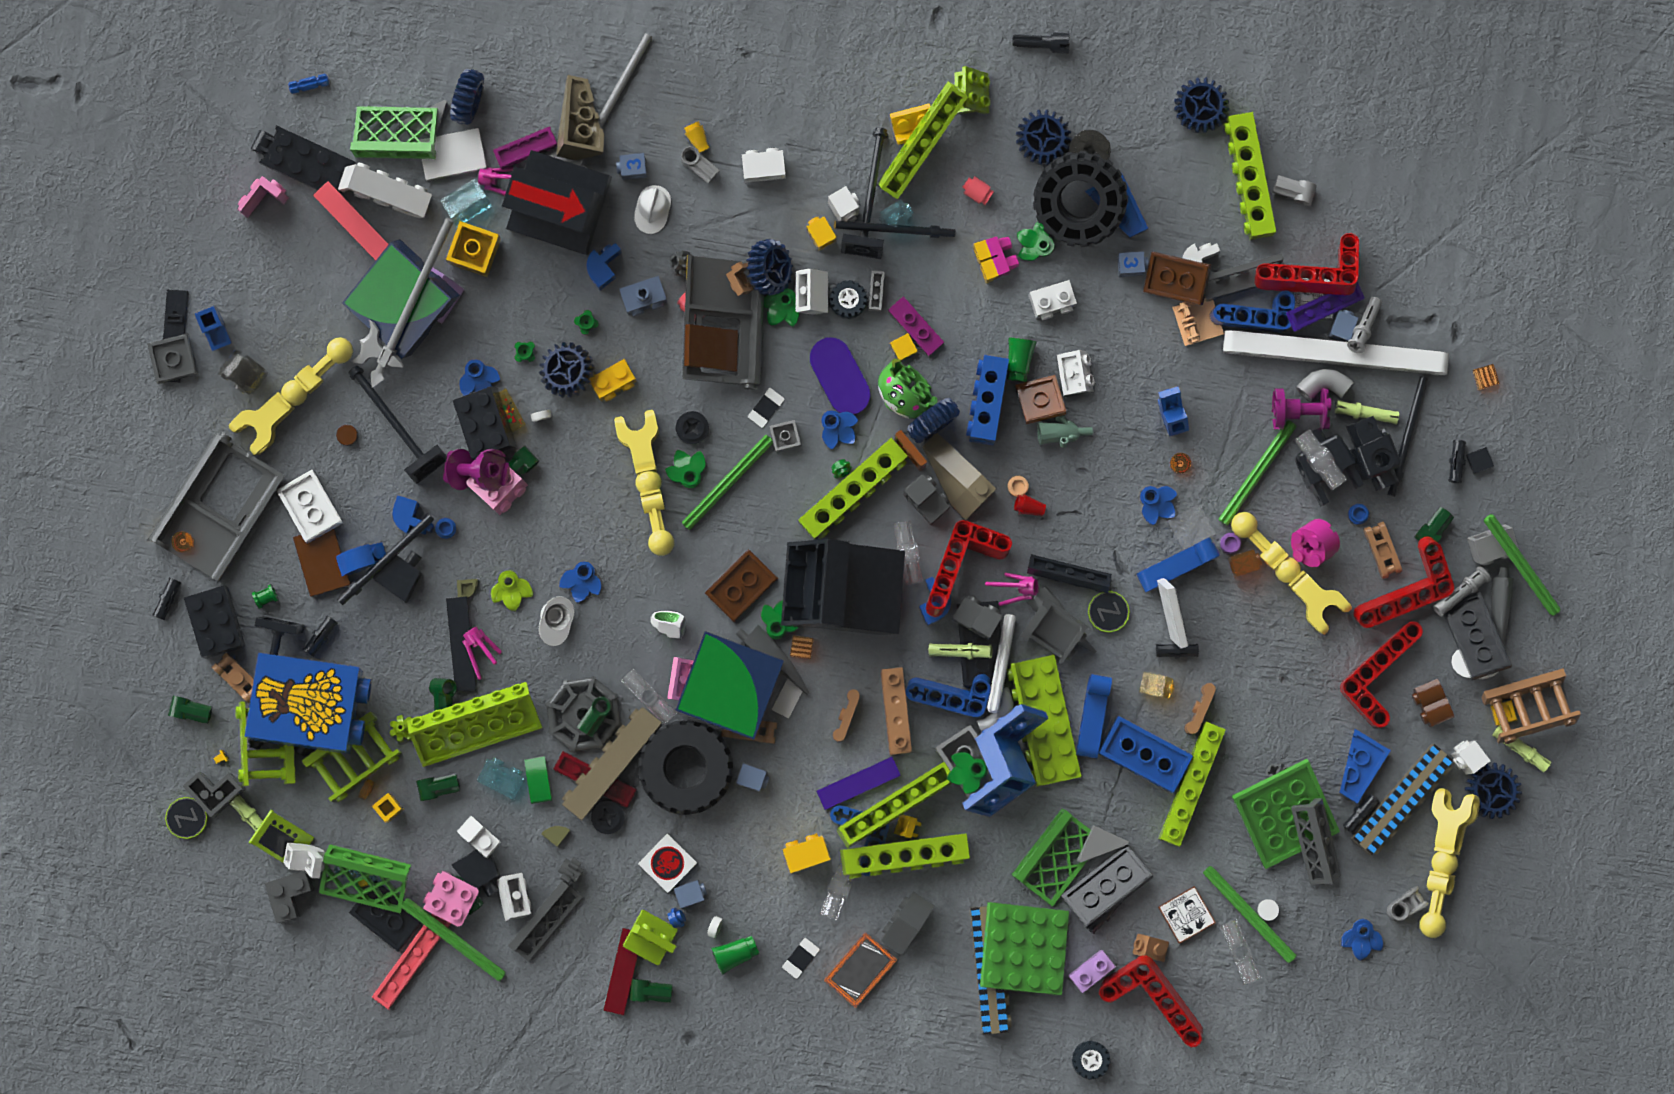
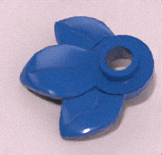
[459,359,500,396]
[821,410,858,449]
[1140,486,1177,525]
[559,562,601,603]
[1341,919,1383,961]

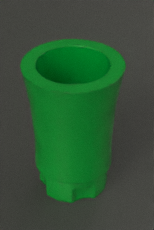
[1007,338,1037,382]
[711,936,759,975]

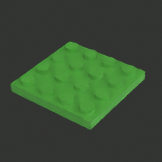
[1232,759,1340,869]
[980,902,1069,995]

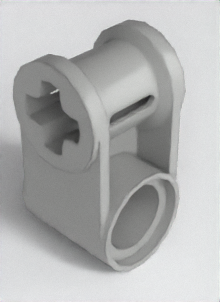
[1387,886,1429,921]

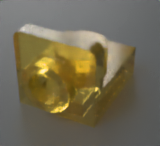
[1139,672,1174,699]

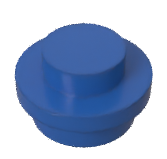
[1348,504,1369,525]
[435,518,456,539]
[668,908,686,928]

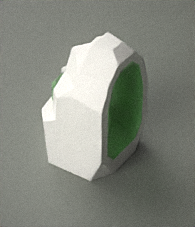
[651,611,686,639]

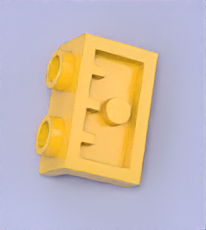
[890,104,930,145]
[589,359,637,402]

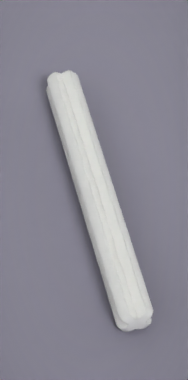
[987,614,1016,713]

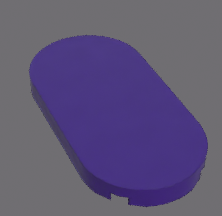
[810,337,870,415]

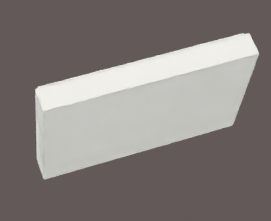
[419,128,487,181]
[276,470,343,543]
[1157,578,1188,648]

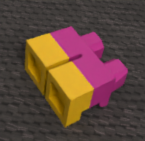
[973,236,1019,283]

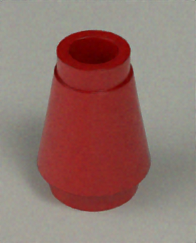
[1014,494,1046,516]

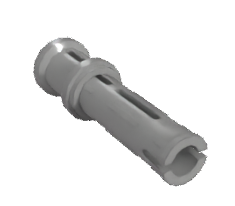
[1347,297,1382,353]
[1433,566,1491,616]

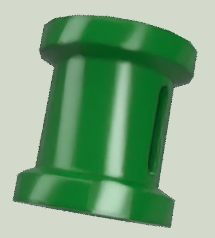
[252,584,279,609]

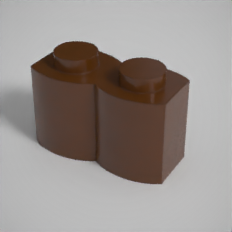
[1411,679,1455,727]

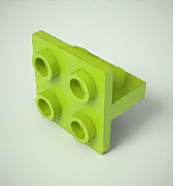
[955,66,990,114]
[623,910,678,965]

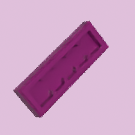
[493,126,557,170]
[888,296,944,357]

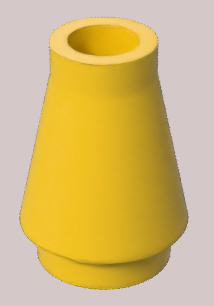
[684,121,709,153]

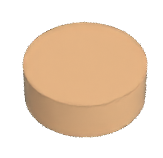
[1007,476,1029,497]

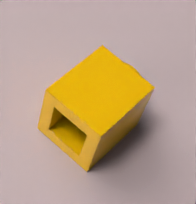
[806,216,837,251]
[372,793,404,823]

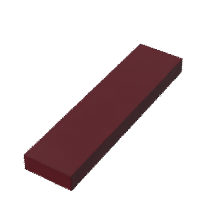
[553,751,637,808]
[603,928,638,1015]

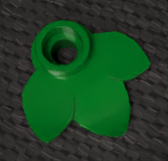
[1017,222,1055,261]
[764,288,800,327]
[665,450,705,488]
[761,600,798,639]
[947,752,988,794]

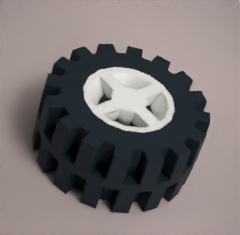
[830,280,867,319]
[1072,1041,1110,1079]

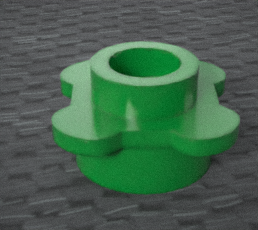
[574,310,599,335]
[514,341,535,362]
[831,459,852,479]

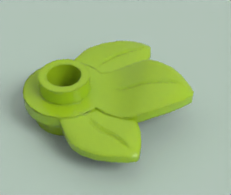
[491,570,533,611]

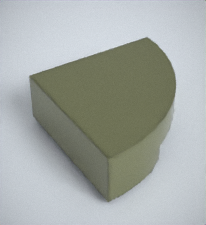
[457,579,478,599]
[541,826,571,847]

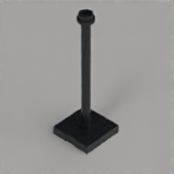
[841,127,888,259]
[348,365,447,484]
[248,616,304,749]

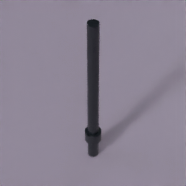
[834,220,956,238]
[1387,376,1428,497]
[337,514,434,605]

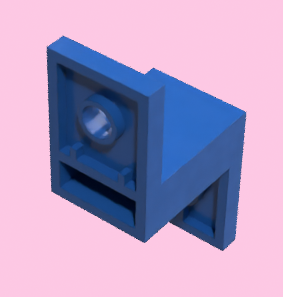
[962,704,1049,817]

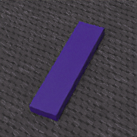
[1286,281,1365,332]
[816,757,901,810]

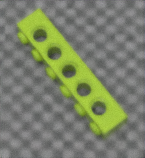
[878,81,968,199]
[1224,112,1276,240]
[798,438,908,540]
[1158,722,1226,847]
[837,762,952,849]
[840,833,970,879]

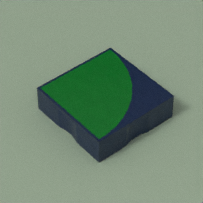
[342,239,460,359]
[676,631,784,740]

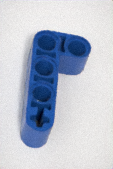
[1210,291,1295,332]
[1136,537,1220,593]
[906,674,991,717]
[1076,674,1112,759]

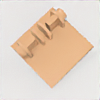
[1172,298,1224,346]

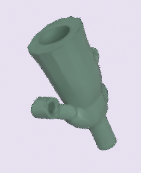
[1037,415,1093,448]

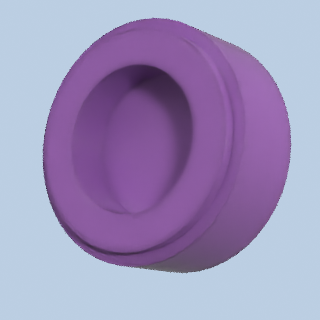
[1220,533,1241,554]

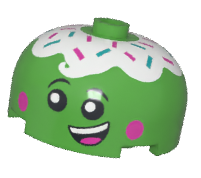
[878,359,937,419]

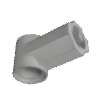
[681,146,720,184]
[1273,175,1317,206]

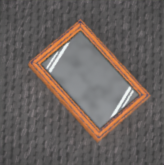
[824,932,897,1008]

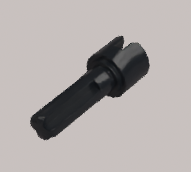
[1012,32,1070,54]

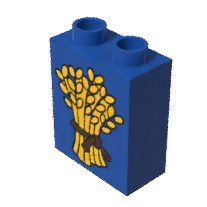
[245,653,372,754]

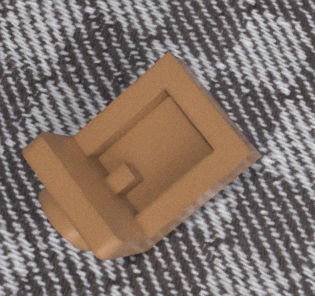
[726,262,754,296]
[1133,934,1169,962]

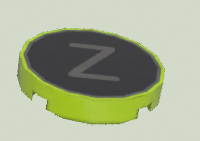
[1087,591,1129,633]
[165,797,208,839]

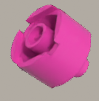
[1291,519,1340,567]

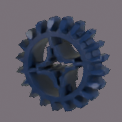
[450,69,484,125]
[1174,78,1229,133]
[1016,109,1071,165]
[746,239,794,295]
[539,342,595,398]
[907,398,960,443]
[1465,763,1522,819]

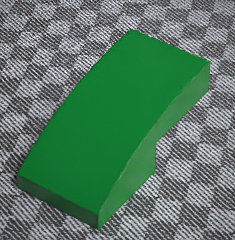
[524,756,552,804]

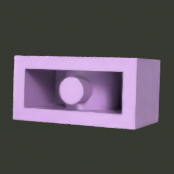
[1068,950,1115,993]

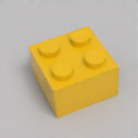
[446,221,501,277]
[782,833,830,873]

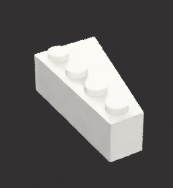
[338,163,432,218]

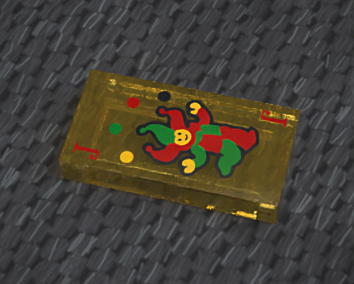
[499,388,526,432]

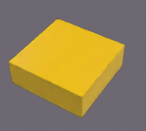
[890,333,918,361]
[1490,700,1517,726]

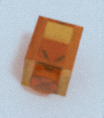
[1228,549,1262,578]

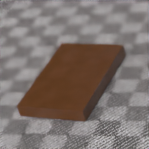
[1143,251,1211,306]
[684,324,738,372]
[293,529,351,597]
[705,549,778,622]

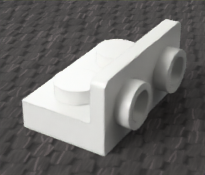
[1057,350,1095,396]

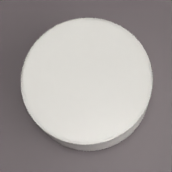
[530,409,552,422]
[1257,899,1279,920]
[707,916,723,938]

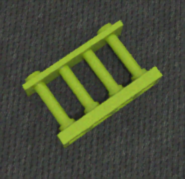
[235,701,295,786]
[302,711,402,803]

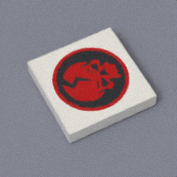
[638,834,697,893]

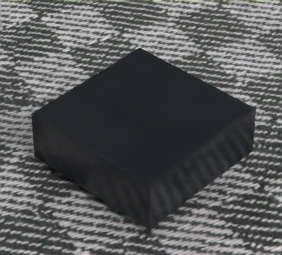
[1466,447,1494,474]

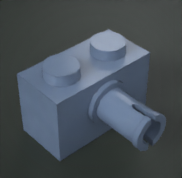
[619,276,667,317]

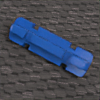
[288,74,329,94]

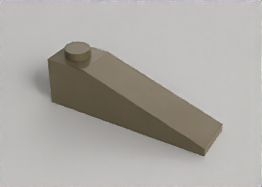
[557,75,604,161]
[922,433,996,520]

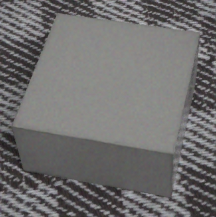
[769,420,801,452]

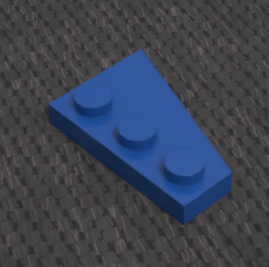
[1085,174,1148,238]
[1339,729,1391,804]

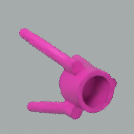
[478,167,514,196]
[985,573,1039,606]
[462,626,502,680]

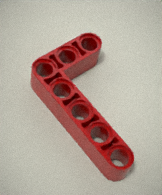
[1254,233,1359,295]
[926,520,1012,617]
[1353,536,1454,628]
[1340,622,1423,728]
[1099,955,1203,1047]

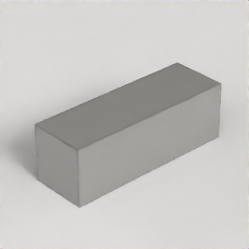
[868,271,885,312]

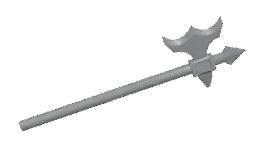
[546,34,652,168]
[350,218,454,388]

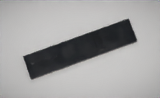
[163,289,188,383]
[446,596,476,692]

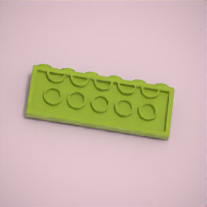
[1007,655,1081,787]
[407,682,542,767]

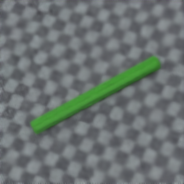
[1219,420,1296,525]
[682,435,773,530]
[1484,514,1561,616]
[1203,866,1296,963]
[401,898,505,981]

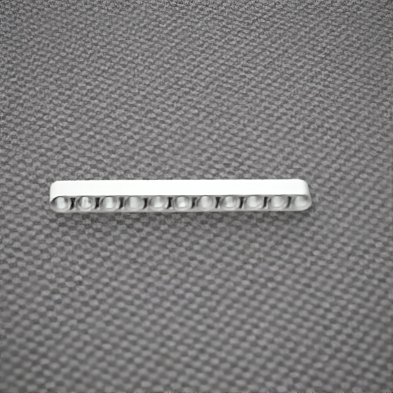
[1223,331,1449,375]

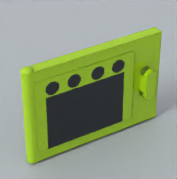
[249,810,314,863]

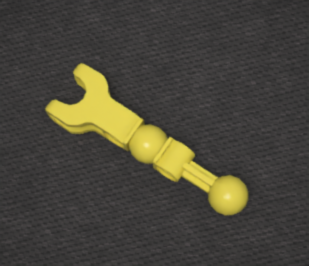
[229,337,353,456]
[614,410,674,556]
[1231,512,1352,635]
[1419,788,1480,938]

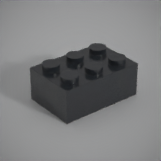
[452,386,517,460]
[184,585,246,659]

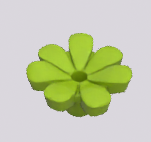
[389,715,412,742]

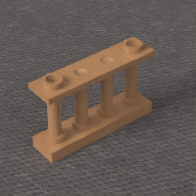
[881,667,912,755]
[1482,668,1581,744]

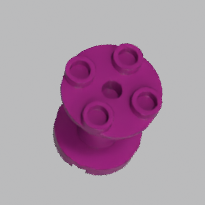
[1272,388,1331,430]
[443,449,510,491]

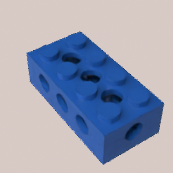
[966,355,1009,446]
[1098,716,1193,793]

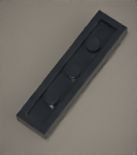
[1027,554,1112,593]

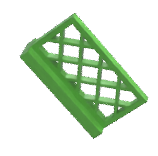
[350,106,439,159]
[1011,809,1091,906]
[319,845,411,913]

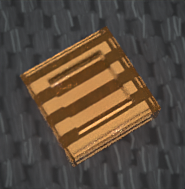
[1472,364,1499,390]
[790,635,813,659]

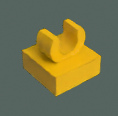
[894,814,921,839]

